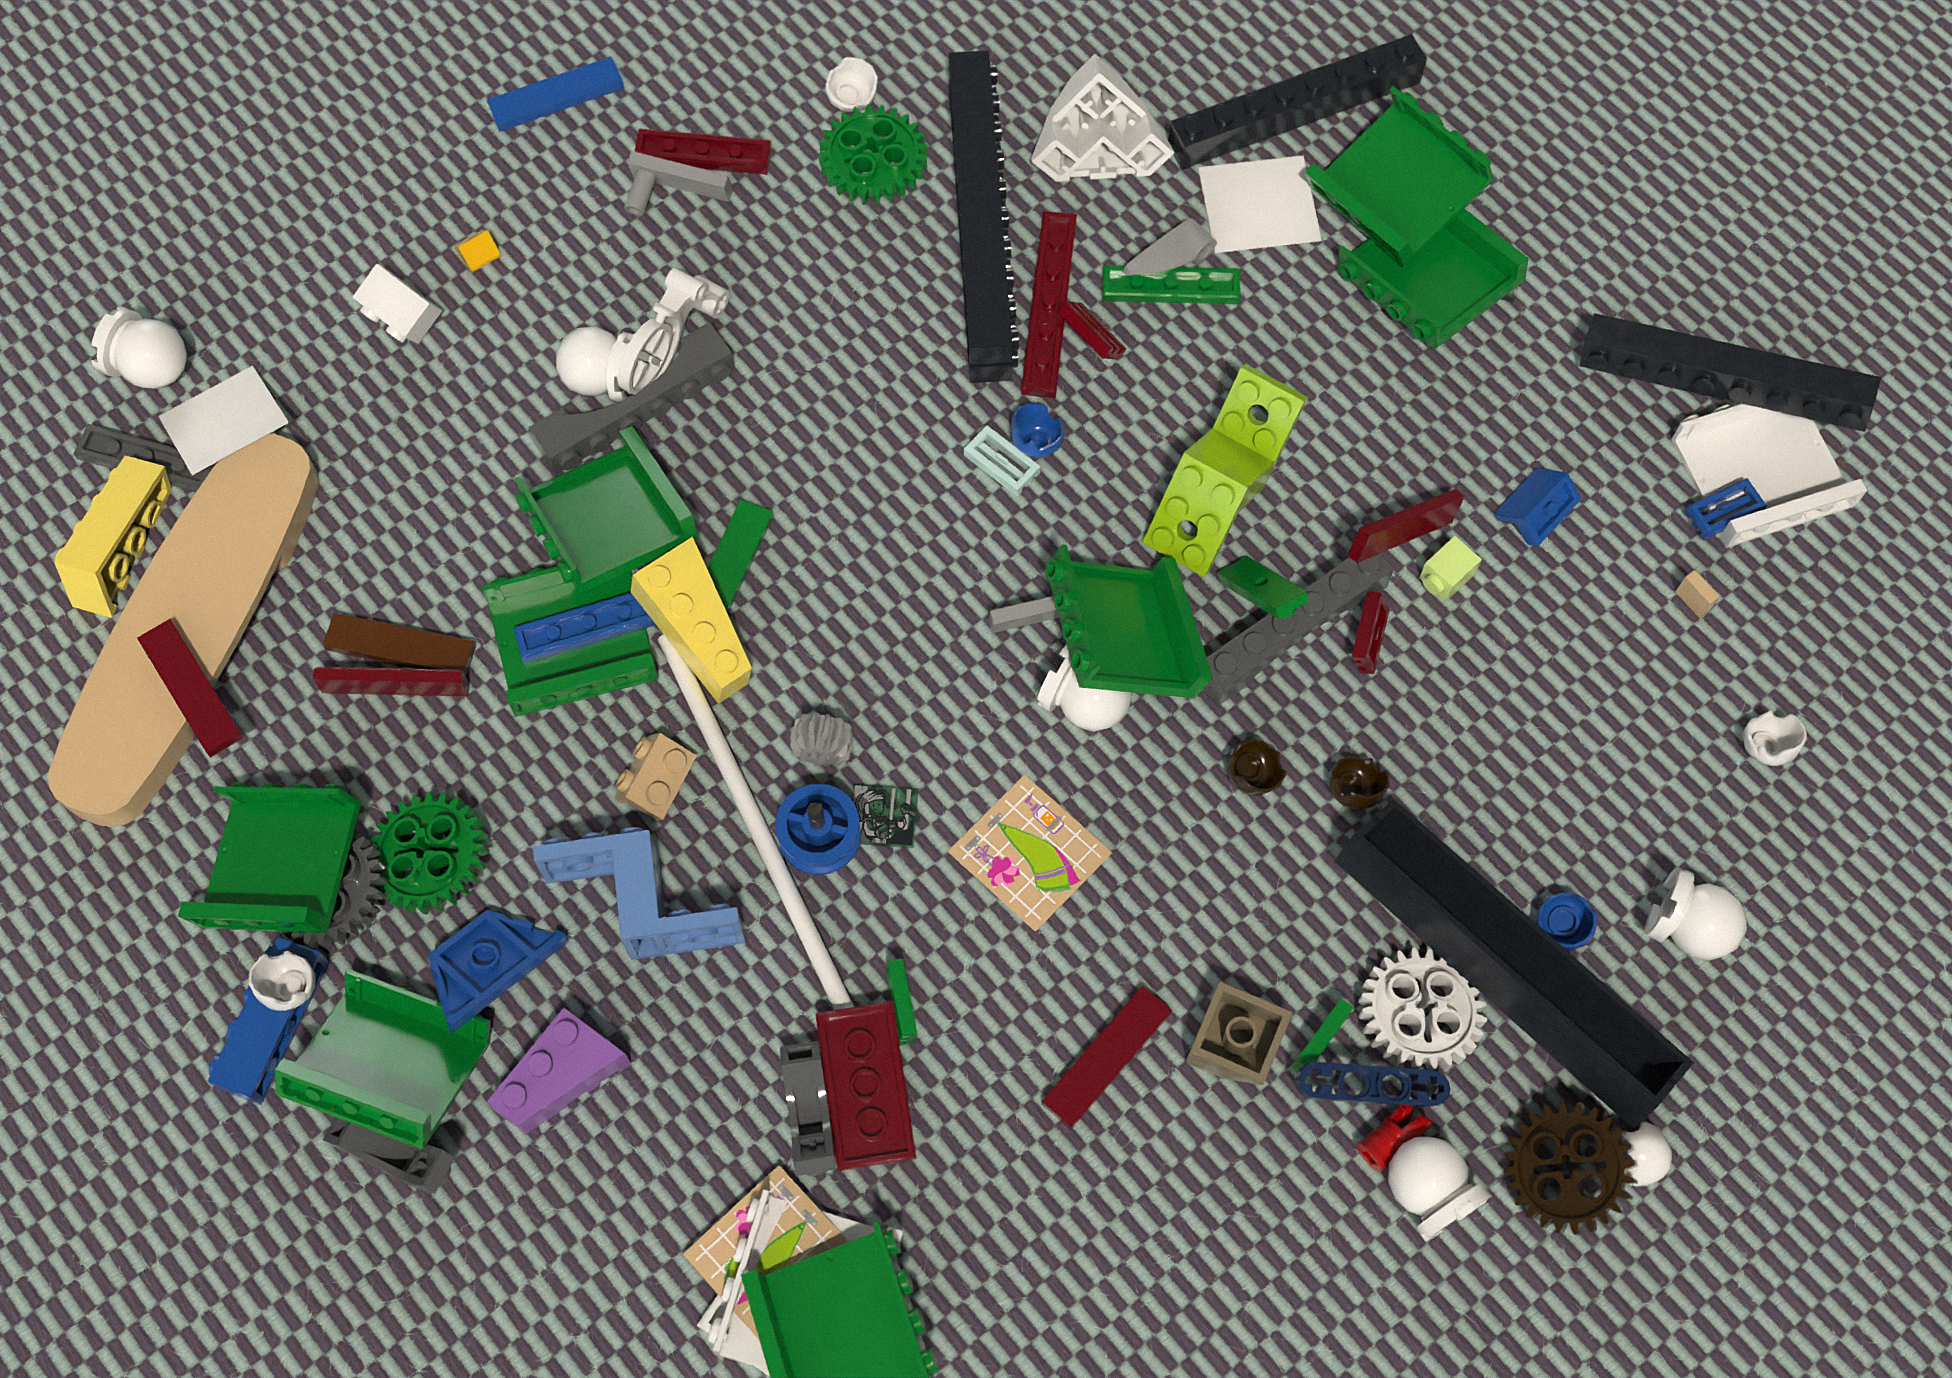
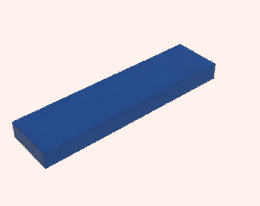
[487,56,624,132]
[513,593,656,664]

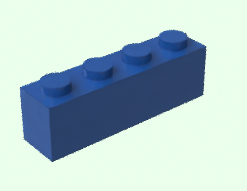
[208,937,329,1105]

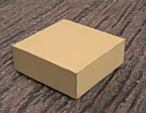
[1675,570,1719,618]

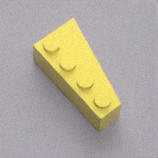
[54,456,172,618]
[631,537,752,704]

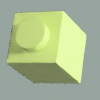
[1419,536,1482,602]

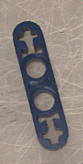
[1294,1062,1450,1107]

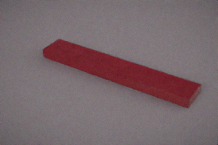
[1021,211,1077,399]

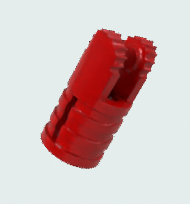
[1356,1105,1432,1172]

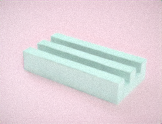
[964,426,1041,497]

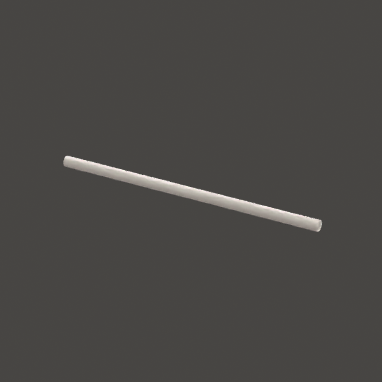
[658,634,854,1010]

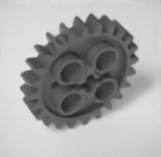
[279,831,388,950]

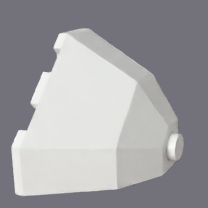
[1031,54,1174,181]

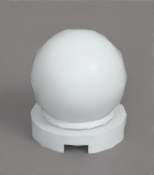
[91,306,187,389]
[556,327,644,402]
[1037,644,1131,732]
[1644,867,1747,961]
[1388,1137,1492,1242]

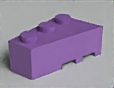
[487,1008,631,1135]

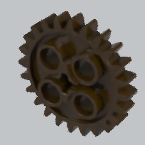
[1503,1101,1638,1235]

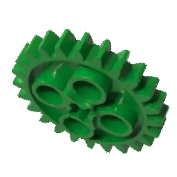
[818,104,928,205]
[369,792,490,915]

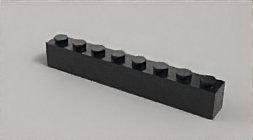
[1168,34,1427,170]
[1580,313,1881,432]

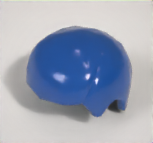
[1011,403,1065,458]
[1536,892,1597,951]

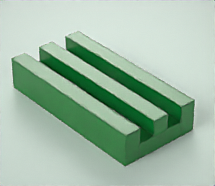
[885,959,917,1046]
[1292,998,1354,1072]

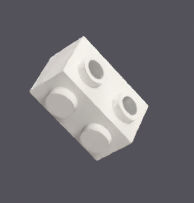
[352,264,442,344]

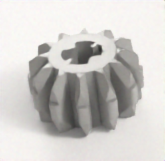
[790,712,854,767]

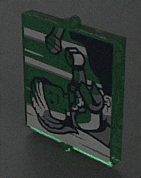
[852,784,920,849]

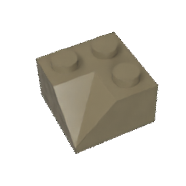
[1186,981,1293,1086]

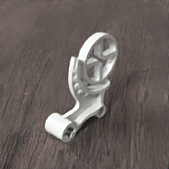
[617,268,730,395]

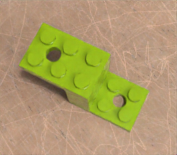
[1142,364,1308,577]

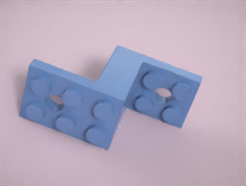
[533,827,746,960]

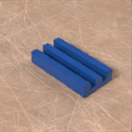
[1684,478,1767,541]

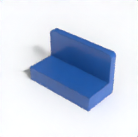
[1494,468,1581,547]

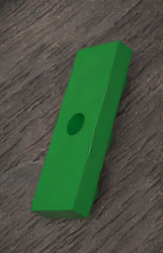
[1217,556,1309,619]

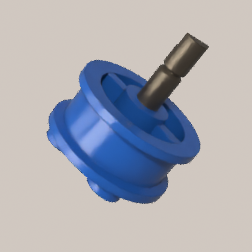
[775,784,861,875]

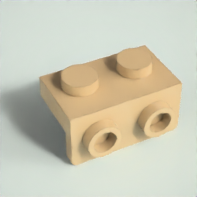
[614,733,697,821]

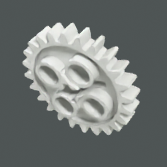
[1358,948,1487,1071]

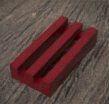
[1057,301,1127,359]
[1351,592,1390,674]

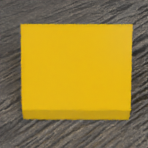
[454,229,501,273]

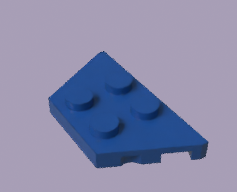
[428,910,566,1033]

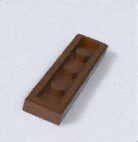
[322,613,476,677]

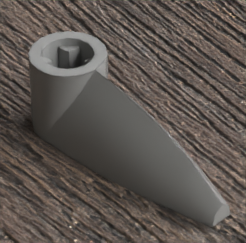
[1123,218,1217,274]

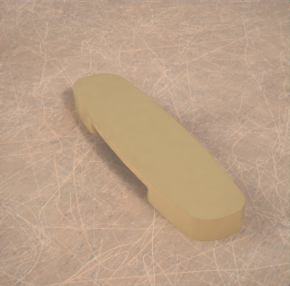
[48,433,319,827]

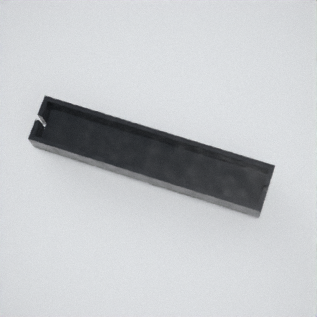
[948,50,1019,383]
[1334,799,1694,1129]

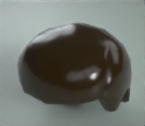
[1227,739,1287,796]
[1329,756,1390,810]

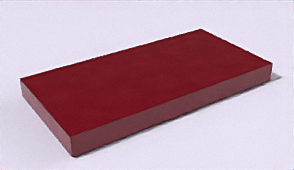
[815,1001,916,1172]

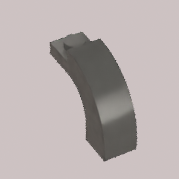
[780,1041,836,1176]
[323,1118,455,1195]

